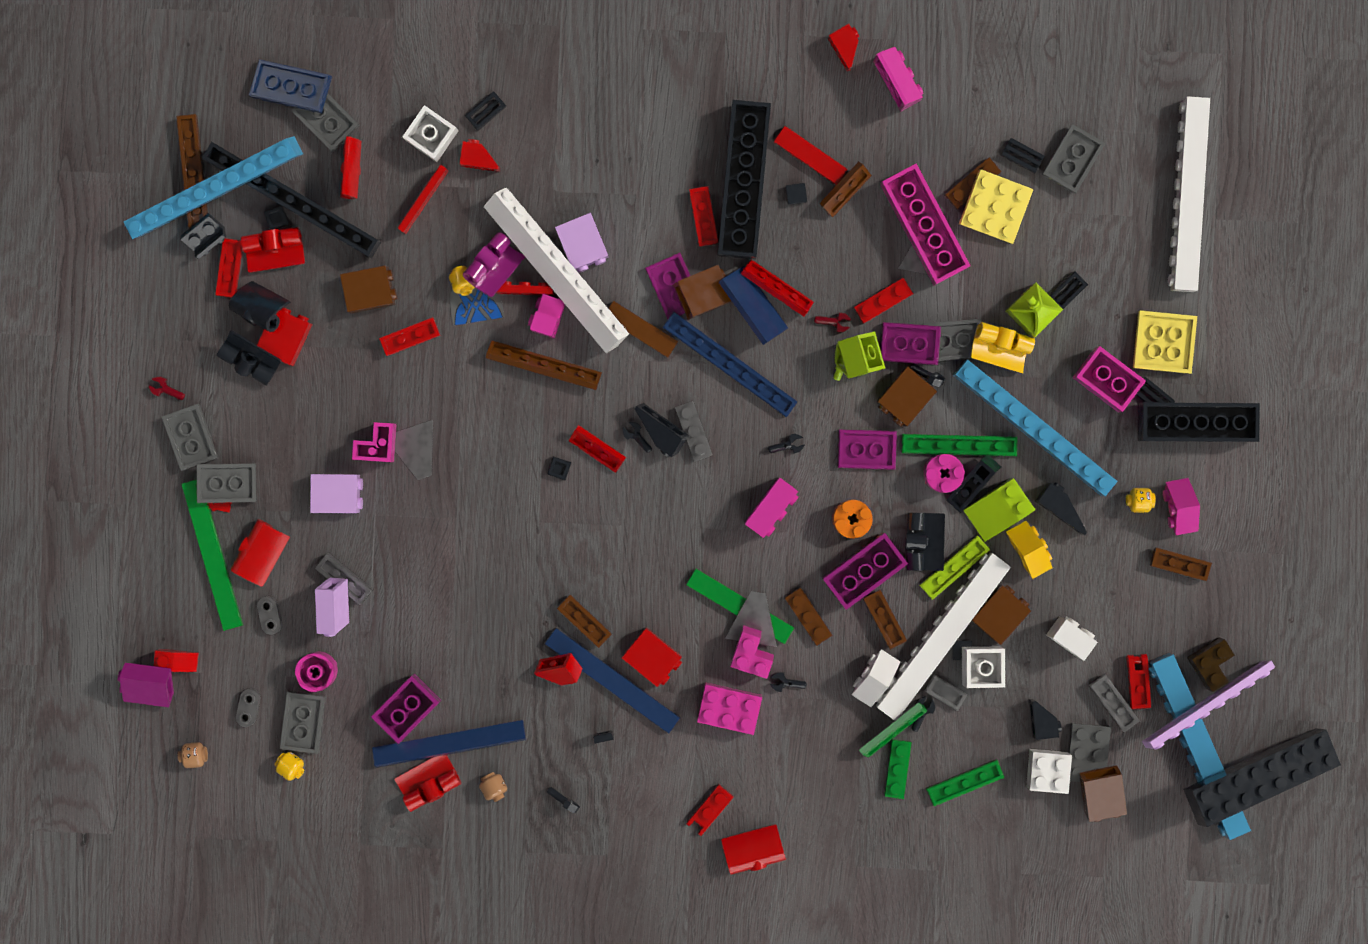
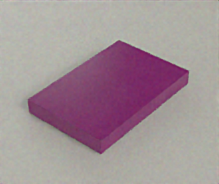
[645,253,690,319]
[881,322,941,365]
[838,429,897,470]

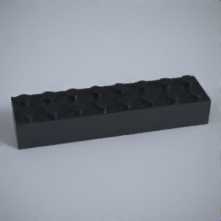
[718,100,771,260]
[1183,728,1341,827]

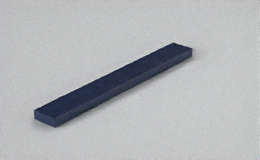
[663,312,797,417]
[545,628,680,733]
[372,720,526,768]

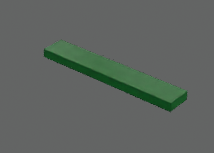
[901,434,1018,456]
[686,568,794,644]

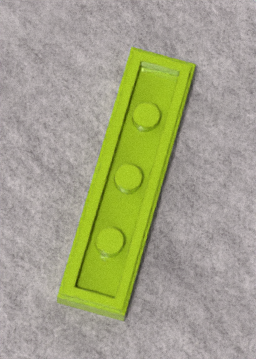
[919,535,990,600]

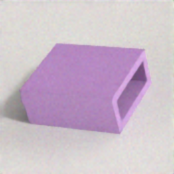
[555,213,609,273]
[310,474,363,513]
[315,578,349,637]

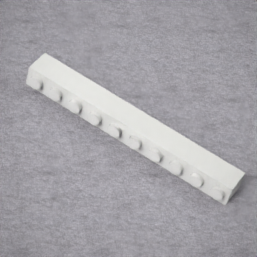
[1168,97,1210,292]
[484,188,629,353]
[876,553,1011,721]

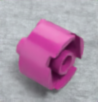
[923,454,965,493]
[295,651,338,692]

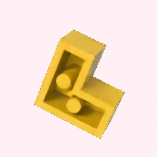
[1006,521,1052,579]

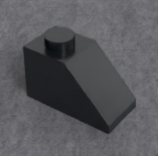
[1029,699,1062,740]

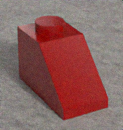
[828,24,859,72]
[460,139,500,172]
[153,649,199,672]
[534,653,583,686]

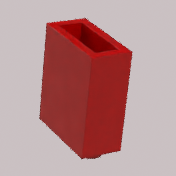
[257,307,313,366]
[622,627,682,687]

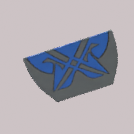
[450,287,505,326]

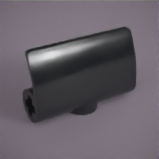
[229,281,291,332]
[216,330,281,386]
[906,513,945,571]

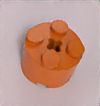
[832,500,872,538]

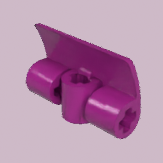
[463,232,525,297]

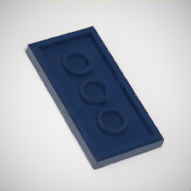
[249,59,332,113]
[719,266,788,345]

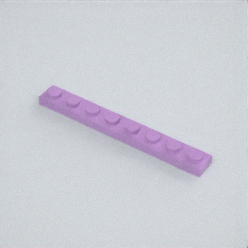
[1142,661,1275,750]

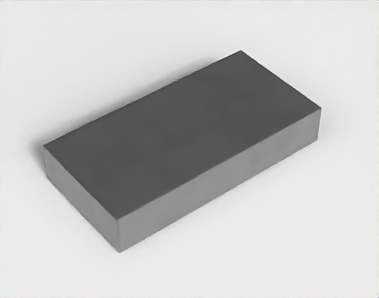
[924,675,967,711]

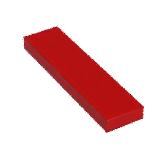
[774,126,848,185]
[398,165,449,234]
[741,260,814,317]

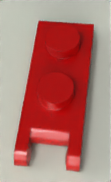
[686,784,734,836]

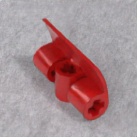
[340,136,362,199]
[241,227,305,273]
[230,519,290,587]
[394,755,461,812]
[721,824,786,875]

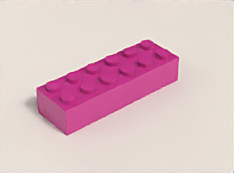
[880,163,970,286]

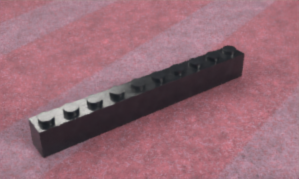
[202,141,381,259]

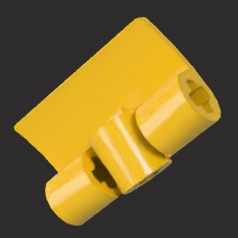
[971,322,1035,373]

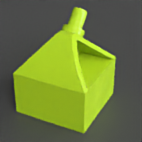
[1005,282,1063,338]
[833,332,885,381]

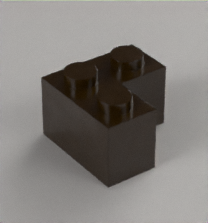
[1187,637,1235,692]

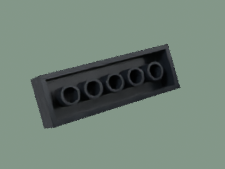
[1138,402,1260,442]

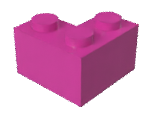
[528,294,565,339]
[352,422,396,462]
[1163,478,1200,535]
[731,625,774,679]

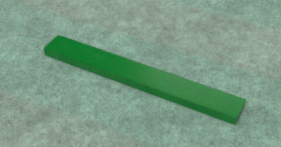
[182,479,243,631]

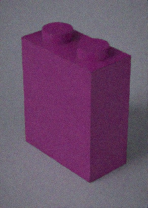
[117,663,174,707]

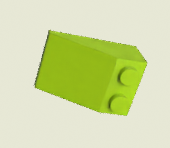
[963,478,1035,542]

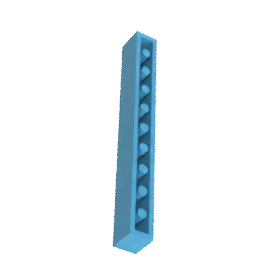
[124,136,303,239]
[953,360,1118,496]
[1148,653,1251,840]

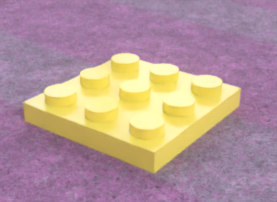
[959,169,1033,244]
[1133,311,1197,374]

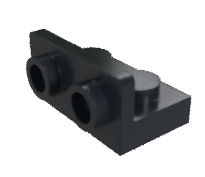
[180,213,226,259]

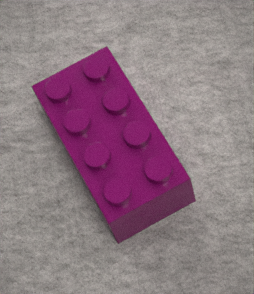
[822,532,908,610]

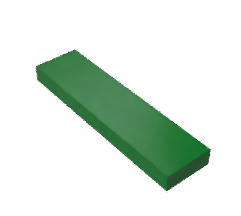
[859,703,927,758]
[926,759,1005,806]

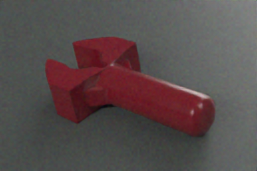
[814,313,851,333]
[149,377,185,400]

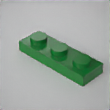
[884,739,912,799]

